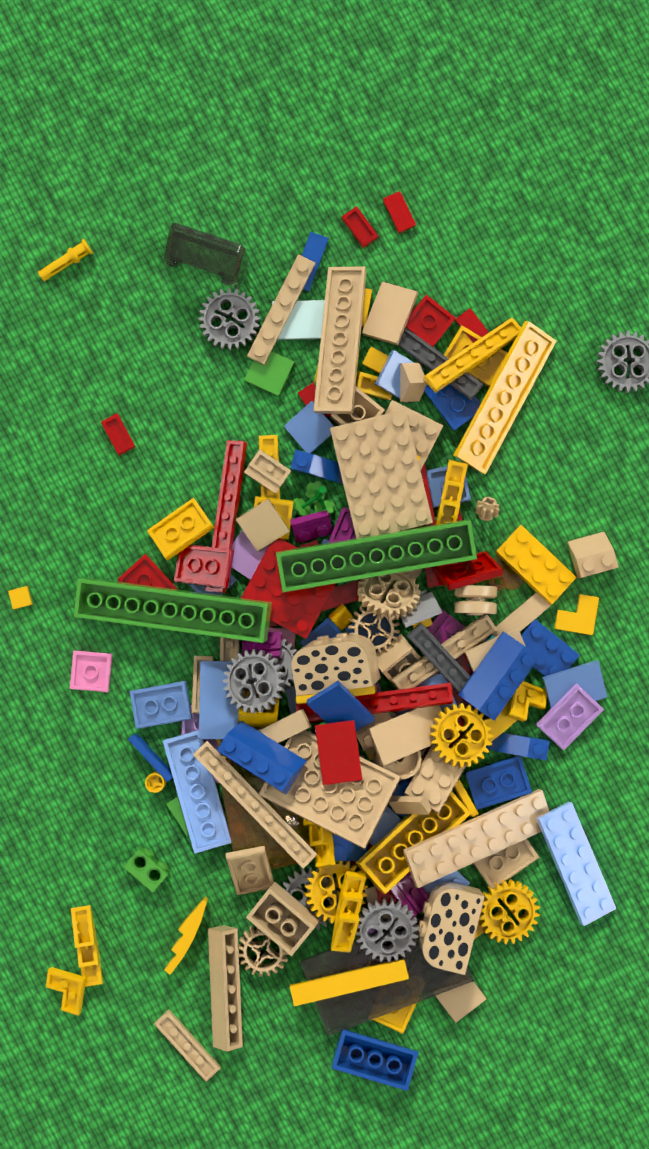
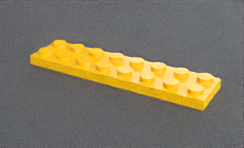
[453,321,556,474]

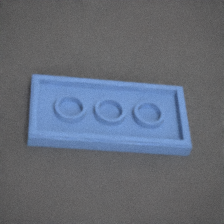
[199,661,238,739]

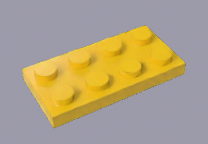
[494,525,576,605]

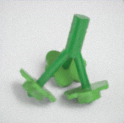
[293,481,335,516]

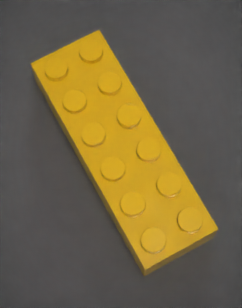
[355,792,471,894]

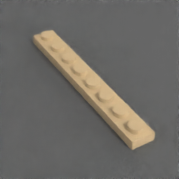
[193,741,317,869]

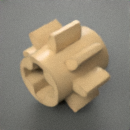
[476,497,500,521]

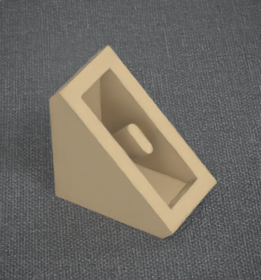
[400,363,427,402]

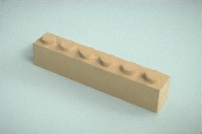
[208,925,243,1052]

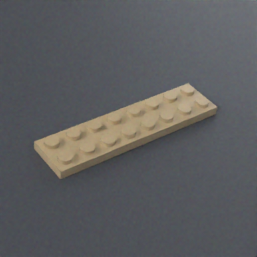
[314,267,367,414]
[403,789,549,888]

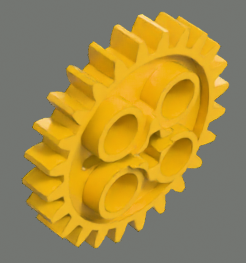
[429,703,493,768]
[304,860,368,924]
[479,879,540,944]

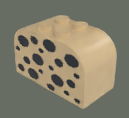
[291,633,380,696]
[418,882,485,975]

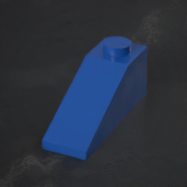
[290,450,344,485]
[486,732,549,760]

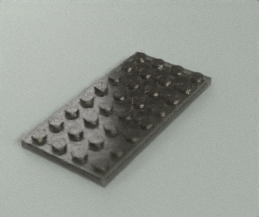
[300,914,474,1036]

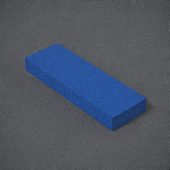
[302,232,329,292]
[128,733,173,782]

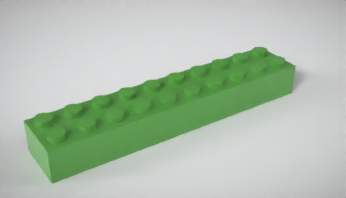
[276,519,477,592]
[74,577,272,643]

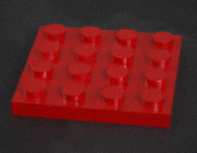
[241,538,336,640]

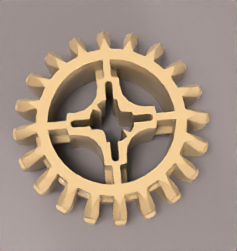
[348,607,400,654]
[238,926,289,977]

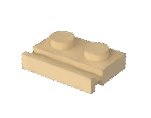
[244,449,291,494]

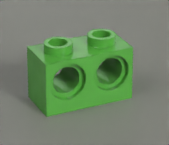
[124,846,170,893]

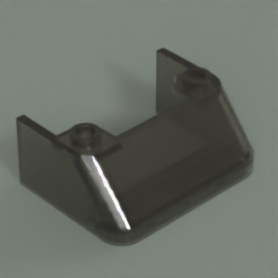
[164,223,248,290]

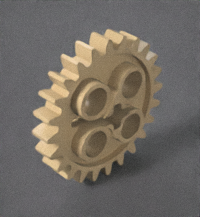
[357,572,421,620]

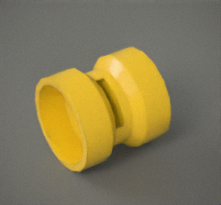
[145,771,167,793]

